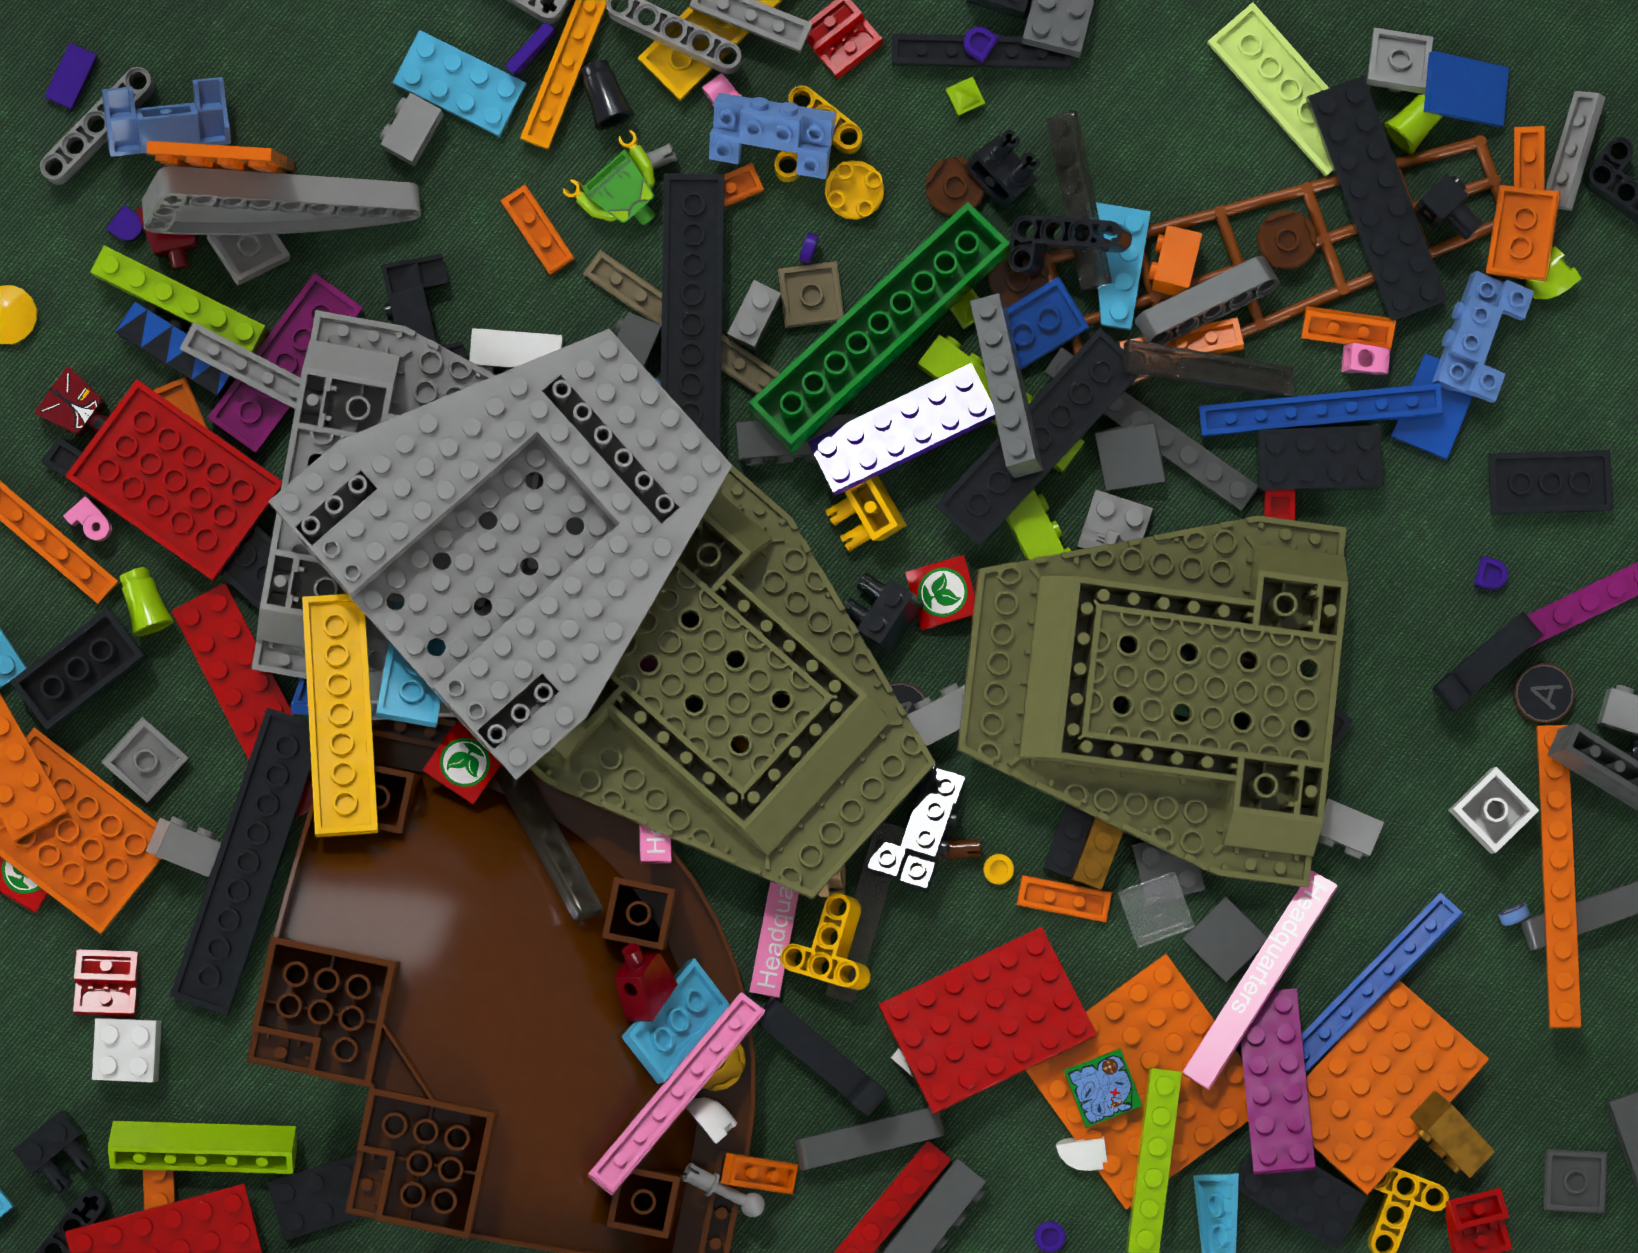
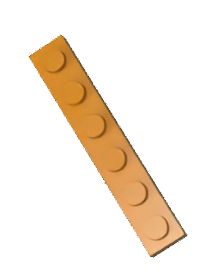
[520,0,607,151]

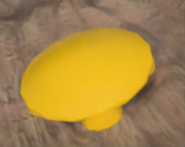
[825,160,884,220]
[0,285,38,345]

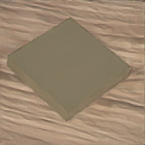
[778,261,844,329]

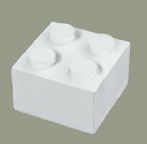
[1448,767,1539,854]
[92,1018,162,1082]

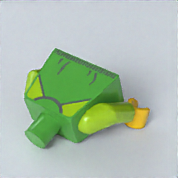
[563,130,655,225]

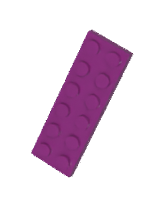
[207,273,364,454]
[1240,988,1315,1175]

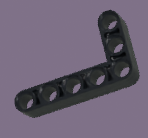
[757,996,888,1116]

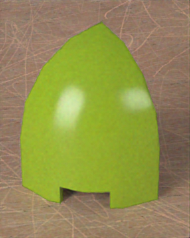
[1526,246,1582,299]

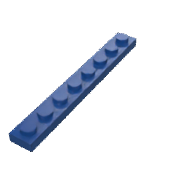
[1199,383,1444,437]
[1302,892,1463,1076]

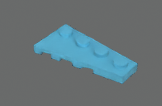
[1091,202,1151,331]
[1193,1173,1239,1253]

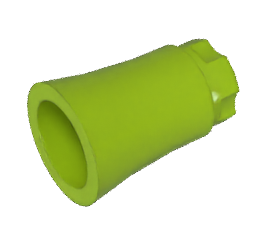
[1383,93,1443,154]
[120,567,174,637]

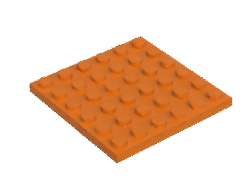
[1026,954,1248,1210]

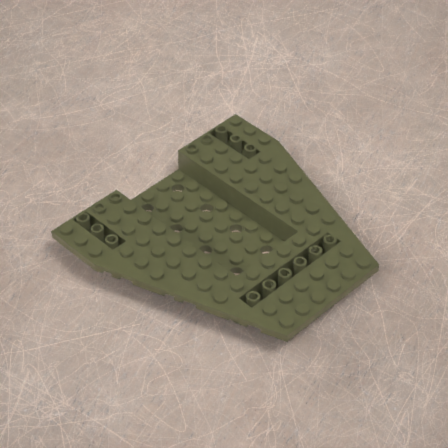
[530,464,935,899]
[957,516,1348,888]

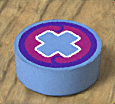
[1498,903,1530,926]

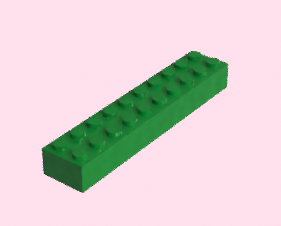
[749,202,1010,454]

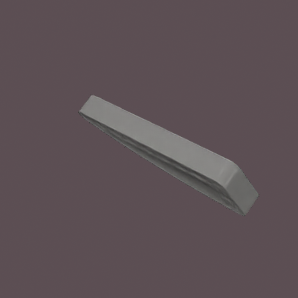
[142,166,421,235]

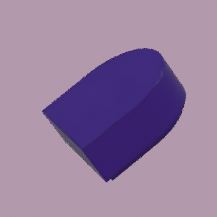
[963,27,999,64]
[106,205,143,242]
[1473,556,1508,590]

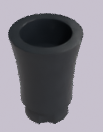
[581,60,634,130]

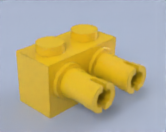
[825,476,907,552]

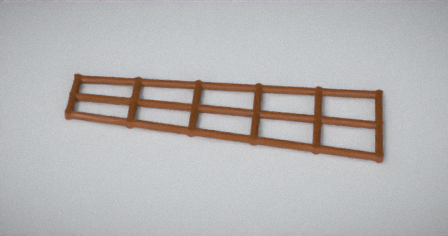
[1044,135,1501,386]

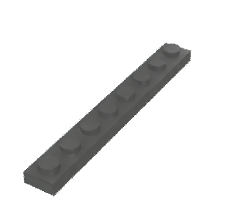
[1043,347,1258,511]

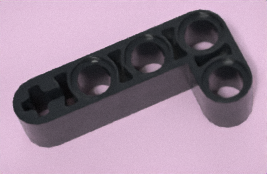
[1584,137,1638,224]
[1008,215,1132,277]
[1432,611,1543,712]
[35,1188,109,1253]

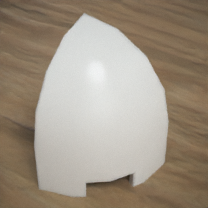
[686,1097,737,1144]
[1056,1136,1107,1171]

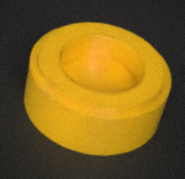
[983,854,1014,885]

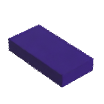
[506,22,556,78]
[44,43,98,110]

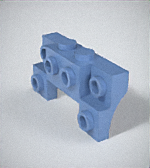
[102,77,231,157]
[709,93,836,179]
[1432,271,1534,403]

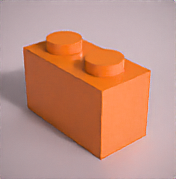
[1148,225,1202,296]

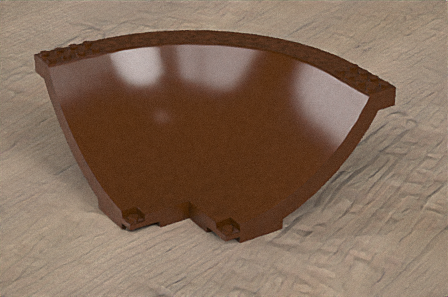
[246,718,756,1253]

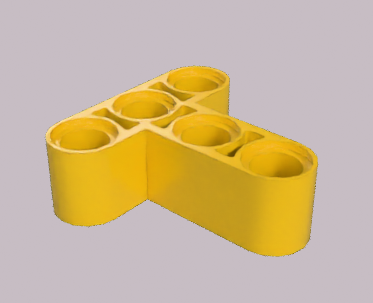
[774,86,862,182]
[780,893,871,990]
[1368,1167,1449,1253]

